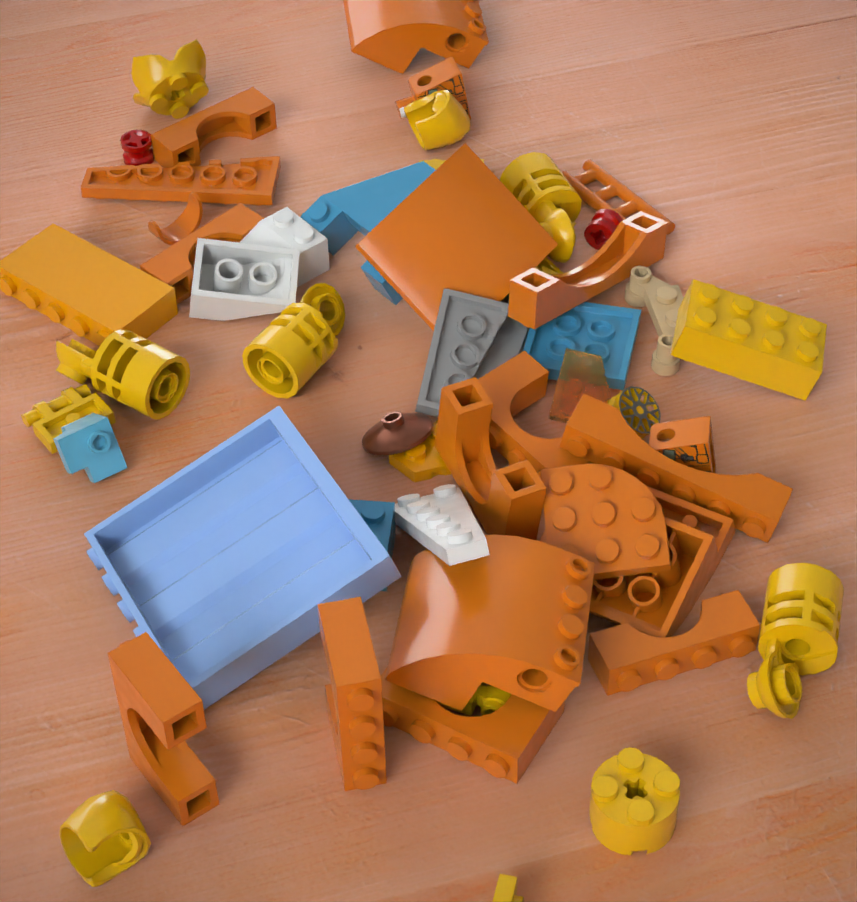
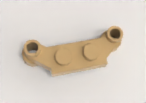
[625,266,684,376]

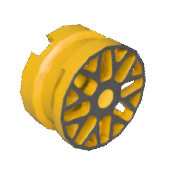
[607,386,661,439]

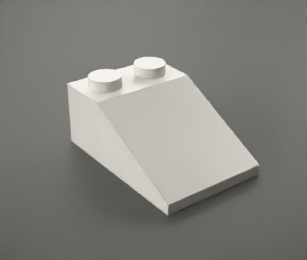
[239,207,330,287]
[189,238,300,321]

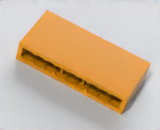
[0,223,178,347]

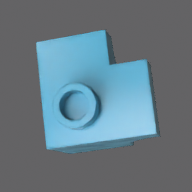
[53,413,128,483]

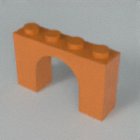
[478,350,595,478]
[435,377,546,540]
[318,597,387,791]
[107,632,220,826]
[380,666,565,784]

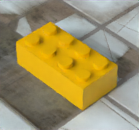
[670,279,827,401]

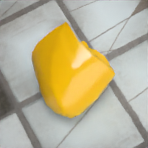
[404,90,471,151]
[59,790,151,887]

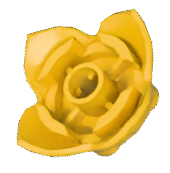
[131,39,209,119]

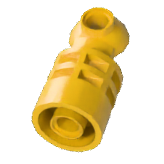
[500,152,582,263]
[242,283,346,399]
[56,329,190,420]
[747,562,844,719]

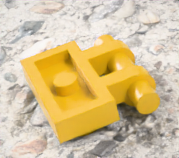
[21,384,116,454]

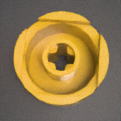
[589,747,680,855]

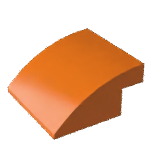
[355,143,558,331]
[539,486,736,637]

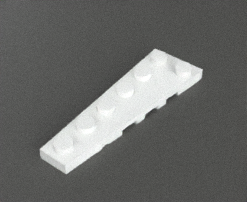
[395,484,490,566]

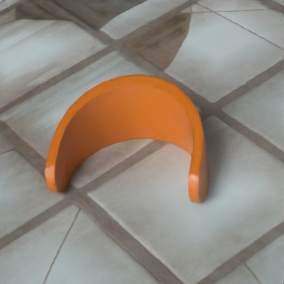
[148,192,203,245]

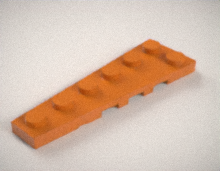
[81,156,281,206]

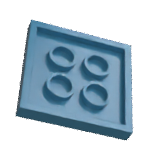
[523,302,641,390]

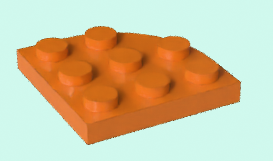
[541,464,672,580]

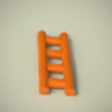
[562,159,675,235]

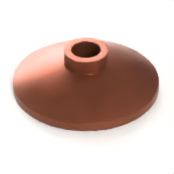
[362,411,433,456]

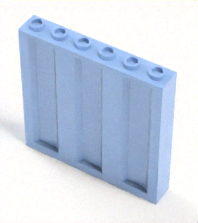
[84,406,401,710]

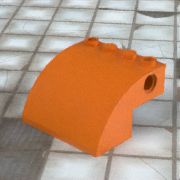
[343,0,489,74]
[385,534,595,712]

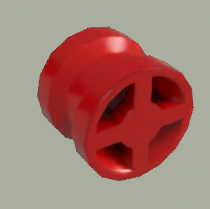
[120,129,154,166]
[584,209,623,250]

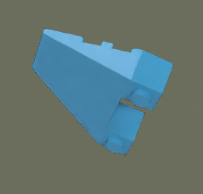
[300,161,435,305]

